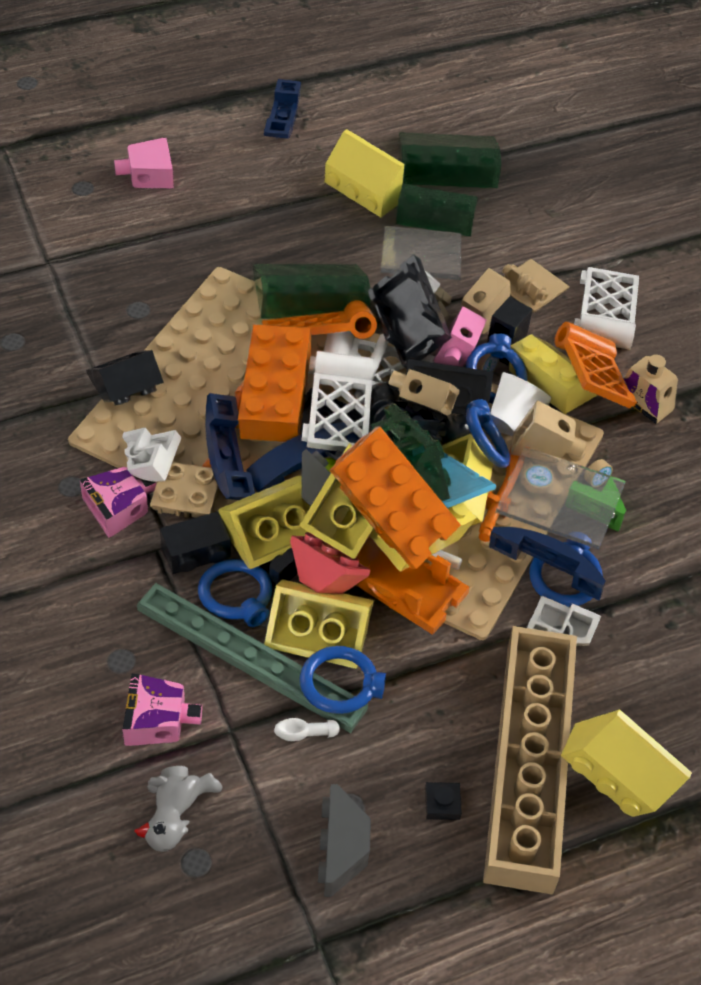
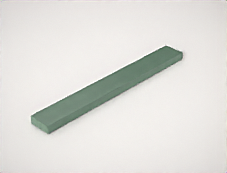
[137,583,368,733]

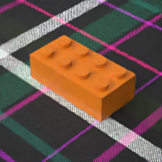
[238,324,311,442]

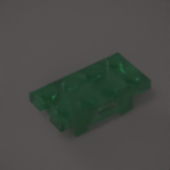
[371,404,451,501]

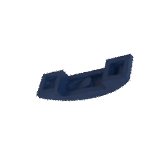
[264,79,301,139]
[205,393,255,500]
[246,422,360,493]
[489,527,606,600]

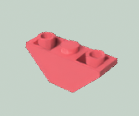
[290,532,370,594]

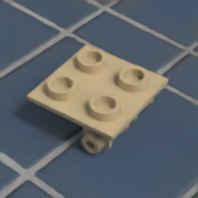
[502,259,570,313]
[150,462,218,518]

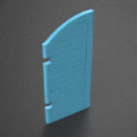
[403,449,496,508]

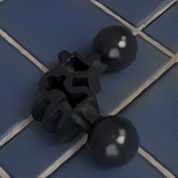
[370,382,471,447]

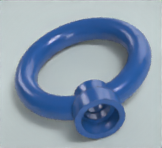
[465,334,528,404]
[466,399,510,468]
[529,533,603,607]
[198,559,273,627]
[300,646,386,714]

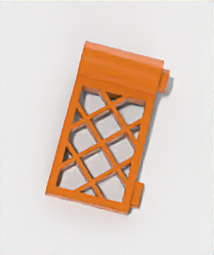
[262,300,377,339]
[554,322,637,408]

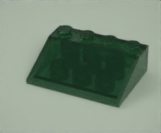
[398,132,502,188]
[253,264,371,319]

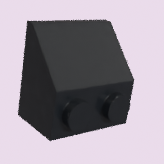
[86,350,164,406]

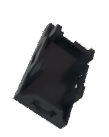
[368,254,452,369]

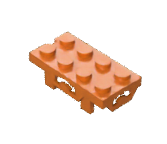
[329,427,461,569]
[340,536,470,635]

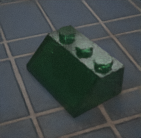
[396,184,478,237]

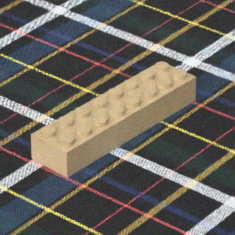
[483,626,577,894]

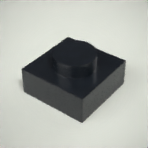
[269,548,298,588]
[425,782,462,820]

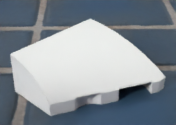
[489,372,551,436]
[122,428,181,482]
[527,596,601,646]

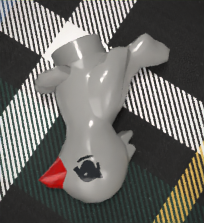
[134,766,223,852]

